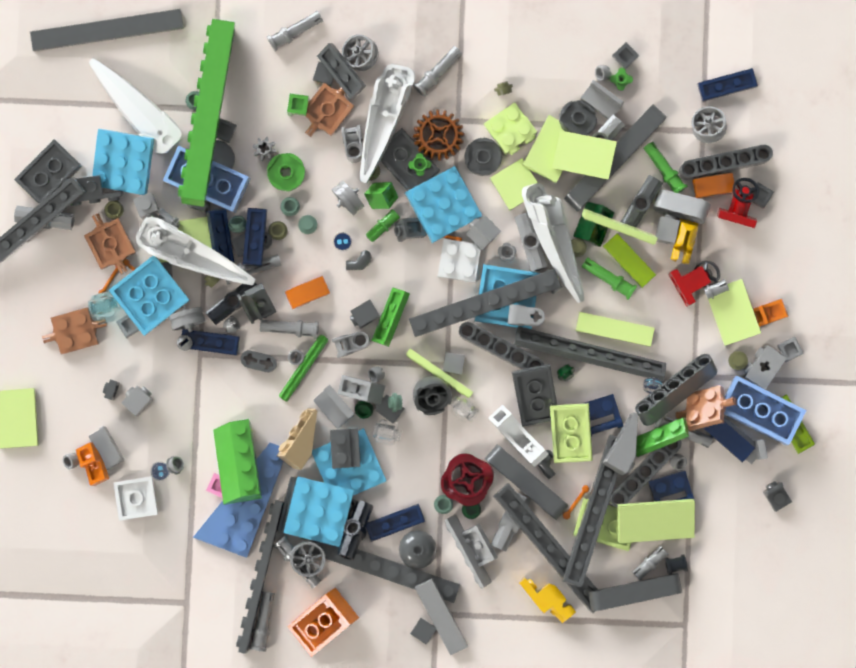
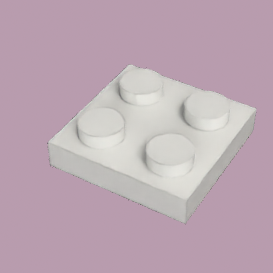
[438,239,481,283]
[113,476,158,521]

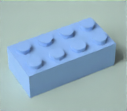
[163,145,251,213]
[724,376,806,446]

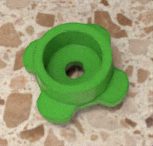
[610,68,633,91]
[408,153,431,176]

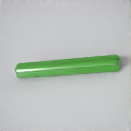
[279,335,328,401]

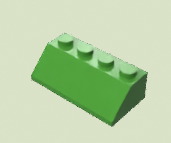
[213,419,262,505]

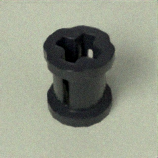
[665,554,688,575]

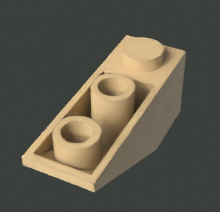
[277,408,317,470]

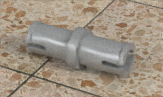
[632,546,669,581]

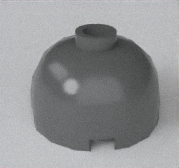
[413,376,452,415]
[399,530,437,569]

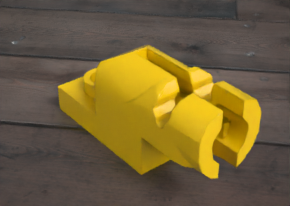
[670,219,699,264]
[519,578,576,623]

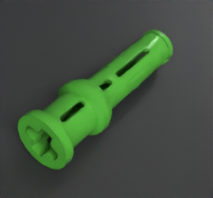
[643,141,688,193]
[582,257,637,300]

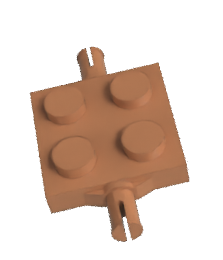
[305,83,355,137]
[84,213,136,275]
[42,307,107,355]
[675,385,737,431]

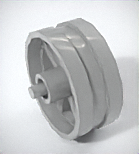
[342,35,379,71]
[692,106,727,143]
[331,180,364,216]
[169,305,206,332]
[290,541,326,577]

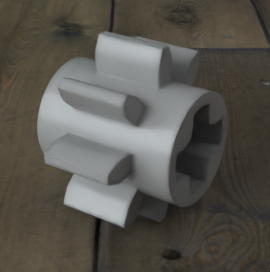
[253,137,276,161]

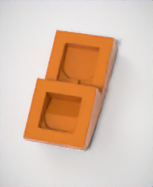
[692,173,734,198]
[285,276,330,310]
[753,299,789,327]
[76,442,109,486]

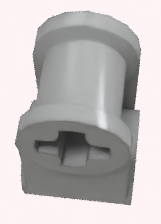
[341,125,363,163]
[507,304,545,327]
[332,331,370,358]

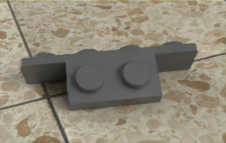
[61,175,124,206]

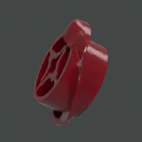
[440,453,494,506]

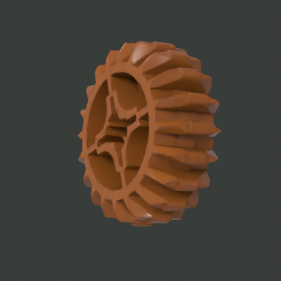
[413,109,464,161]

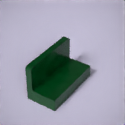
[573,202,615,247]

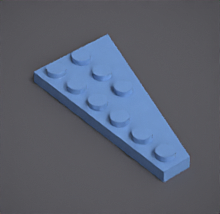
[193,443,284,558]

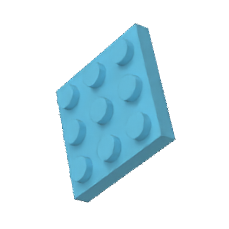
[92,129,154,195]
[405,166,482,243]
[109,256,190,336]
[475,264,540,330]
[312,428,386,496]
[283,476,354,547]

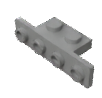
[445,515,498,589]

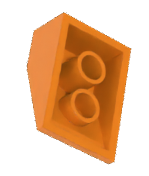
[288,588,359,657]

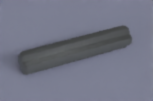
[277,477,297,533]

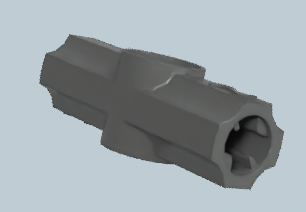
[620,175,663,228]

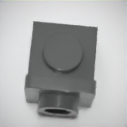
[394,218,427,242]
[763,481,792,512]

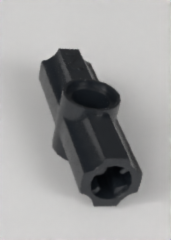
[206,282,257,325]
[337,500,374,560]

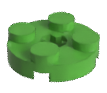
[267,153,305,192]

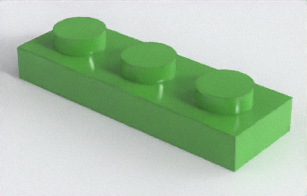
[371,287,410,347]
[636,418,689,457]

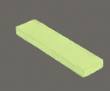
[582,209,658,245]
[575,312,655,347]
[406,349,473,398]

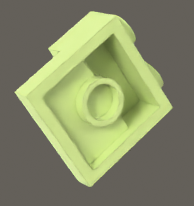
[484,102,537,156]

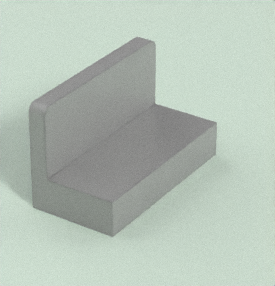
[580,80,624,119]
[314,385,355,429]
[88,426,125,470]

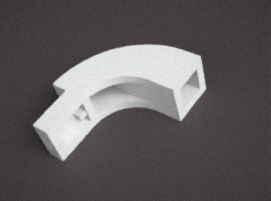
[489,405,549,467]

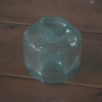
[88,292,118,319]

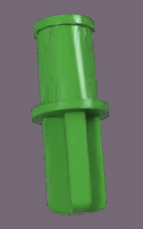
[366,209,400,242]

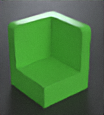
[287,93,310,116]
[364,182,399,209]

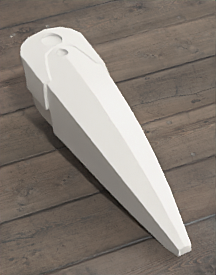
[89,58,182,154]
[360,64,415,183]
[522,183,584,303]
[136,216,256,285]

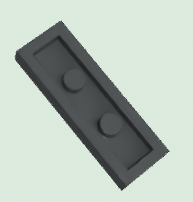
[317,43,366,99]

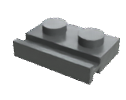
[237,283,277,324]
[330,428,361,469]

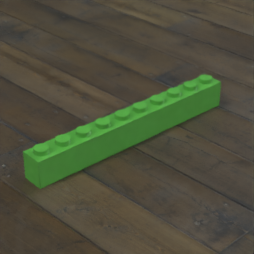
[178,19,235,207]

